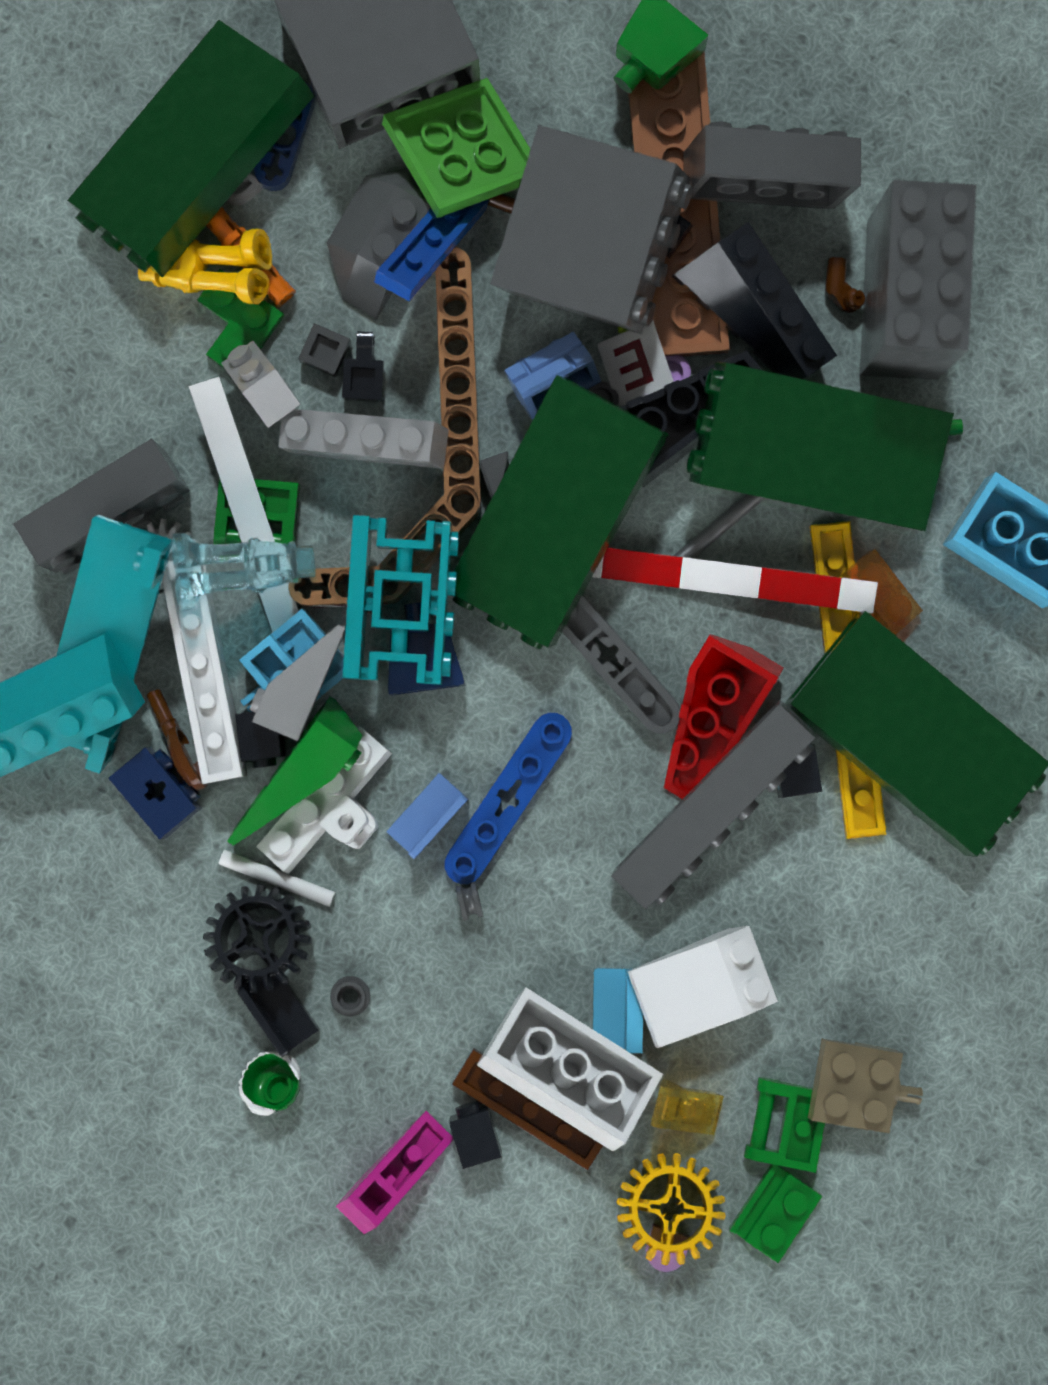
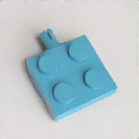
[239,608,344,712]

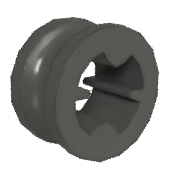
[456,882,483,921]

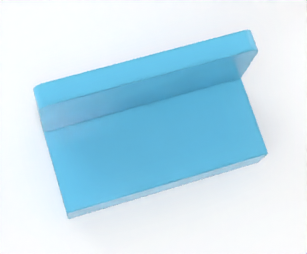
[593,968,643,1053]

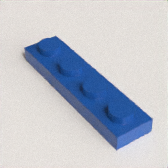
[374,199,489,301]

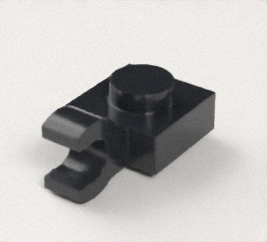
[342,331,385,402]

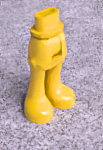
[138,229,272,305]

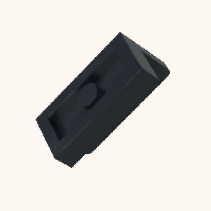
[237,977,320,1057]

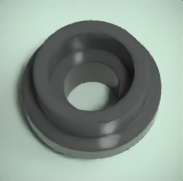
[330,976,370,1016]

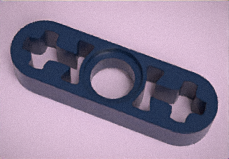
[254,80,315,191]

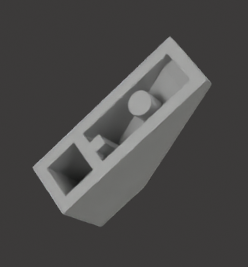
[249,624,346,741]

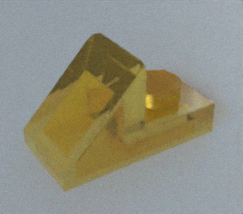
[650,1079,724,1135]

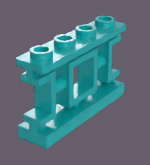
[342,515,459,685]

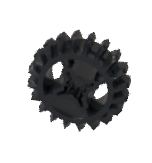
[203,884,312,994]

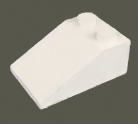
[627,926,778,1048]

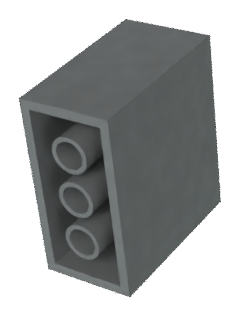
[274,0,480,149]
[490,125,693,334]
[860,180,976,380]

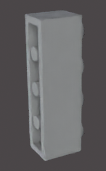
[278,409,449,469]

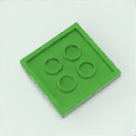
[382,78,531,218]

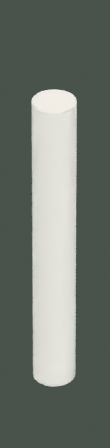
[219,850,335,907]

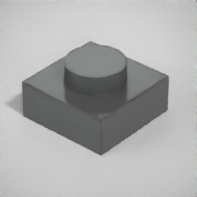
[298,323,351,378]

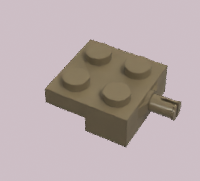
[808,1038,923,1133]

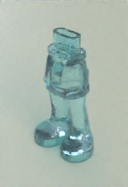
[171,533,315,610]

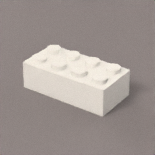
[477,988,663,1151]

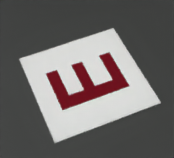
[597,320,674,407]

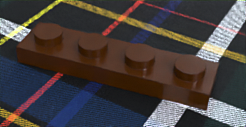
[452,1048,603,1170]

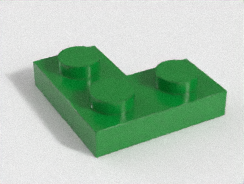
[197,269,285,369]

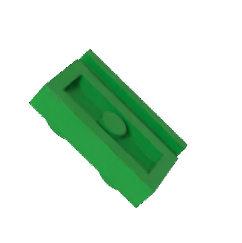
[729,1164,822,1263]

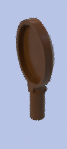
[146,689,208,791]

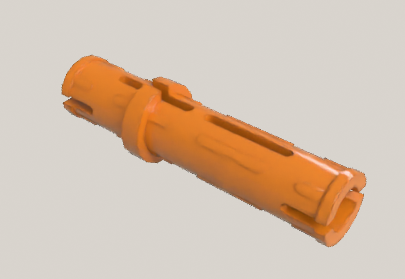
[206,207,296,308]

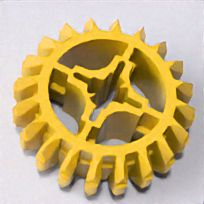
[616,1153,726,1265]

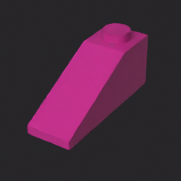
[336,1111,454,1234]

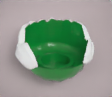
[238,1051,301,1116]

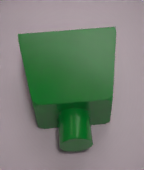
[613,0,708,93]

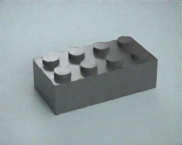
[683,121,861,209]
[13,438,190,574]

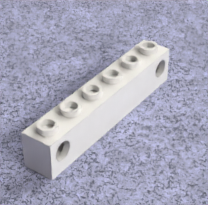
[162,539,248,784]

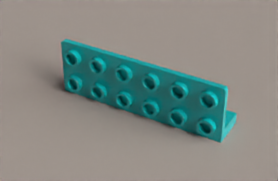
[57,515,173,774]

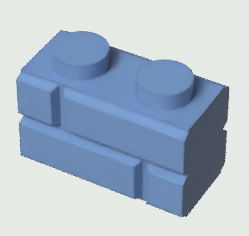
[505,332,601,420]

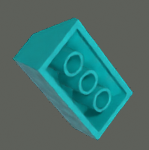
[0,632,145,777]

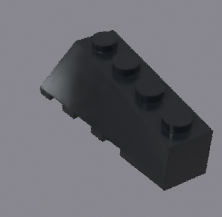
[671,222,837,380]

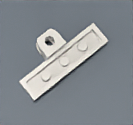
[256,726,392,874]

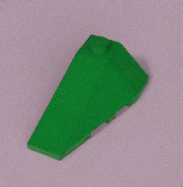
[227,696,363,846]

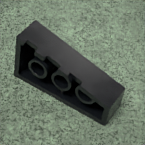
[620,350,763,488]

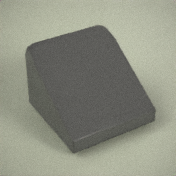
[479,451,509,499]

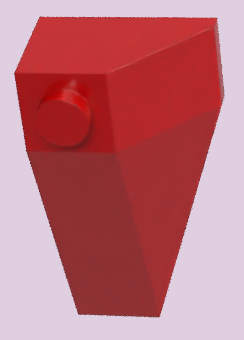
[664,634,784,799]

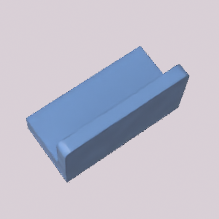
[386,773,469,859]

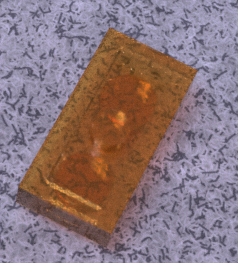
[841,549,923,635]

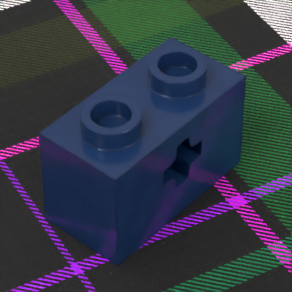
[108,747,202,840]

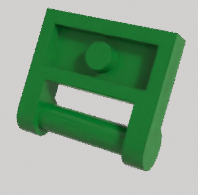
[213,477,300,555]
[744,1077,825,1173]

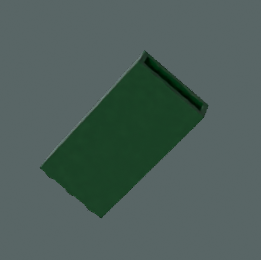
[67,20,314,278]
[687,362,954,531]
[452,375,669,650]
[785,611,1048,857]

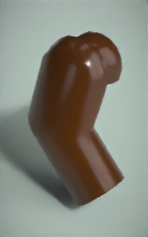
[825,257,865,313]

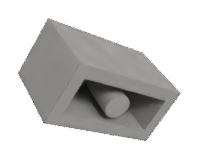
[221,341,301,428]

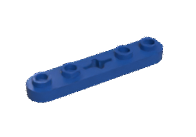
[445,713,572,884]

